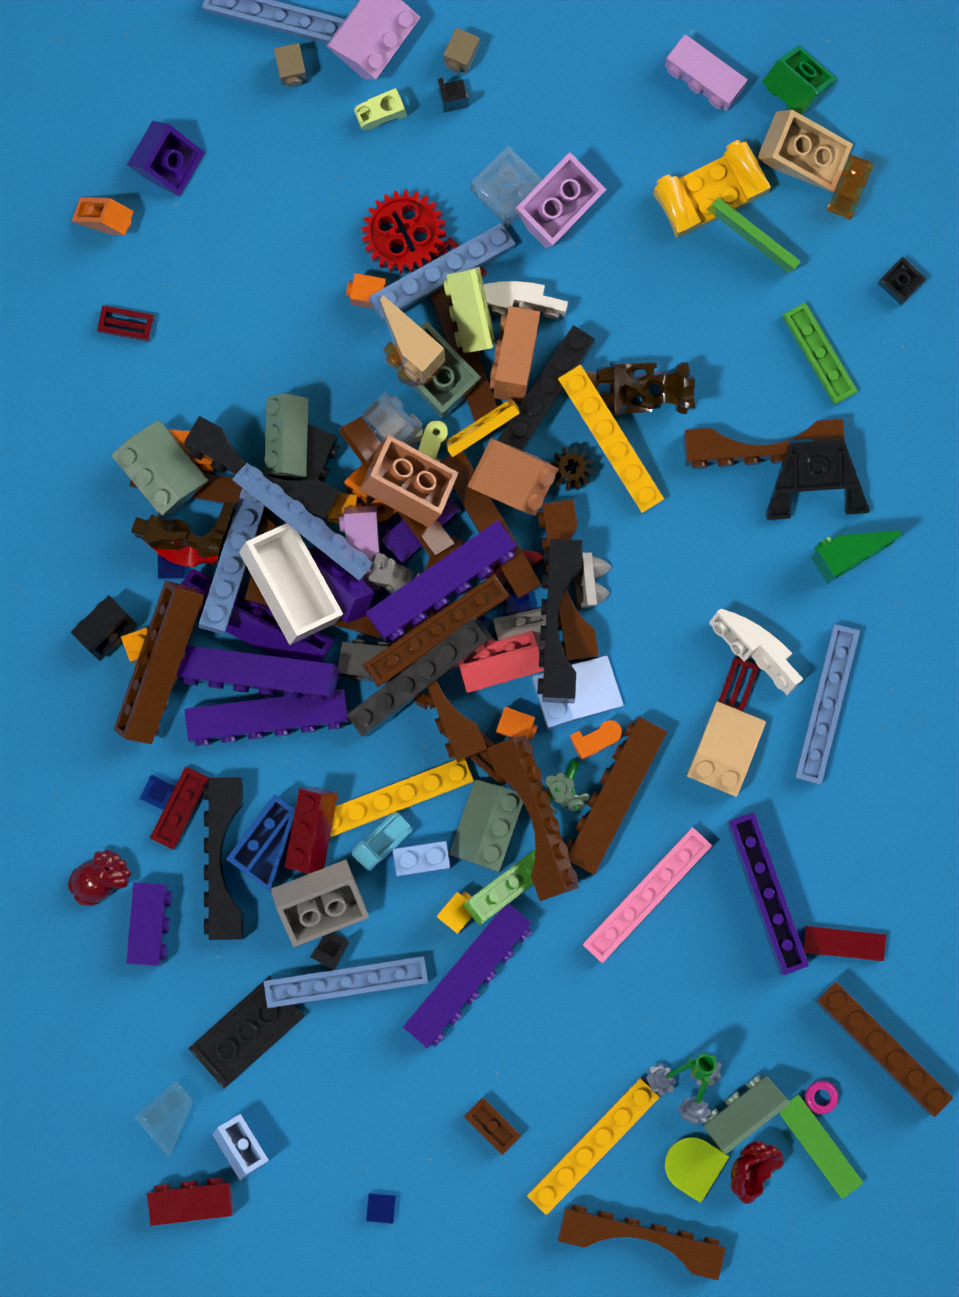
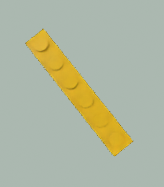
[558,364,664,513]
[330,760,474,838]
[527,1078,660,1215]

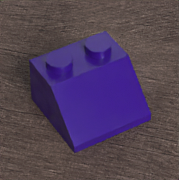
[127,121,205,197]

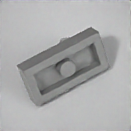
[573,552,612,609]

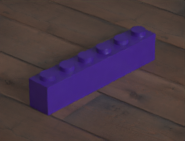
[366,520,517,643]
[181,568,334,663]
[177,646,339,703]
[184,689,349,747]
[726,812,809,975]
[403,903,532,1048]

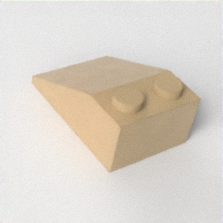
[757,109,853,192]
[380,295,445,384]
[686,701,766,797]

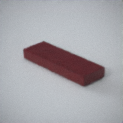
[150,766,209,850]
[803,926,886,961]

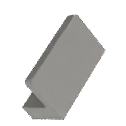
[493,608,546,651]

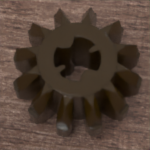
[550,446,594,491]

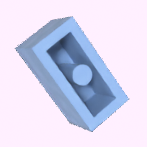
[393,841,450,877]
[212,1114,269,1181]

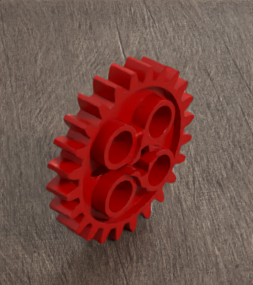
[361,190,446,275]

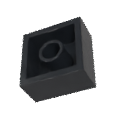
[878,257,926,306]

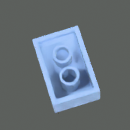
[532,656,624,730]

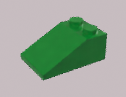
[811,530,902,584]

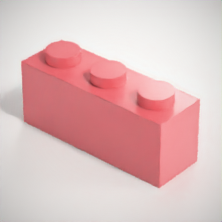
[459,631,544,693]

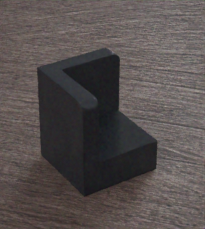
[438,78,469,113]
[310,932,350,970]

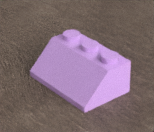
[327,0,420,79]
[515,152,606,248]

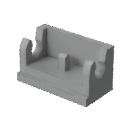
[368,553,420,593]

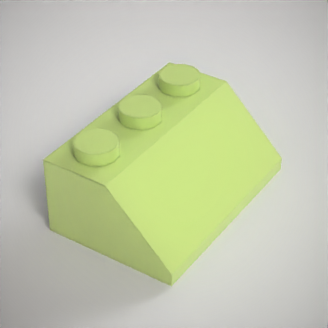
[443,267,496,353]

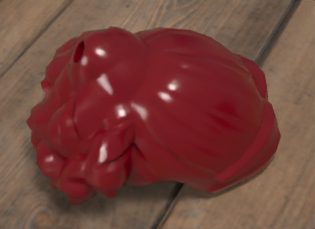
[68,850,131,906]
[730,1141,785,1204]

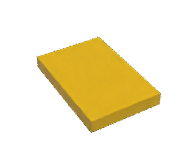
[447,398,520,457]

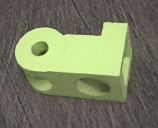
[354,88,408,130]
[418,421,448,462]

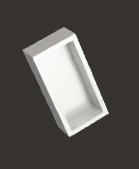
[239,523,343,645]

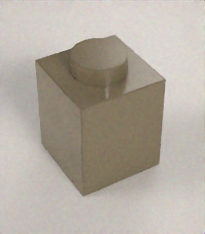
[443,28,480,74]
[274,43,307,87]

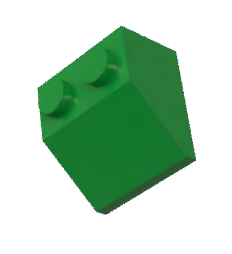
[762,45,837,115]

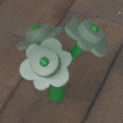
[545,760,590,815]

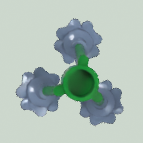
[646,1053,721,1125]

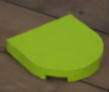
[665,1137,729,1203]

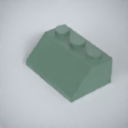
[388,321,481,419]
[264,393,308,480]
[111,420,210,516]
[449,779,524,873]
[701,1074,790,1154]

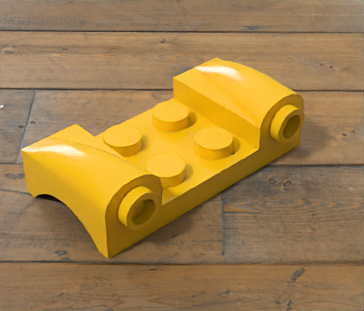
[653,140,771,239]

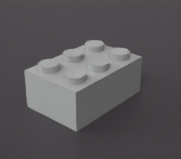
[271,860,369,947]

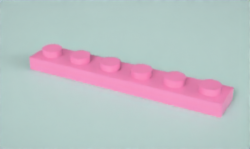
[582,827,712,963]

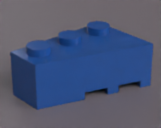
[226,794,295,892]

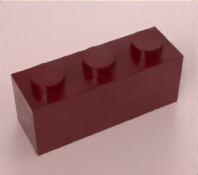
[285,787,338,874]
[147,1177,234,1226]

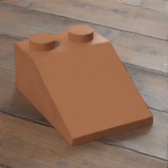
[468,438,559,516]

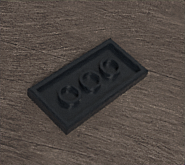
[188,976,305,1089]

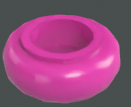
[805,1081,838,1114]

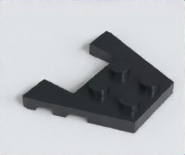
[766,436,870,520]

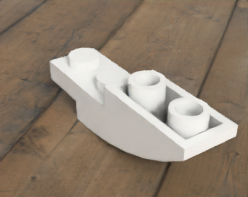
[483,281,568,319]
[709,609,803,695]

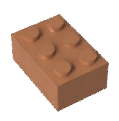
[490,306,540,403]
[359,434,458,528]

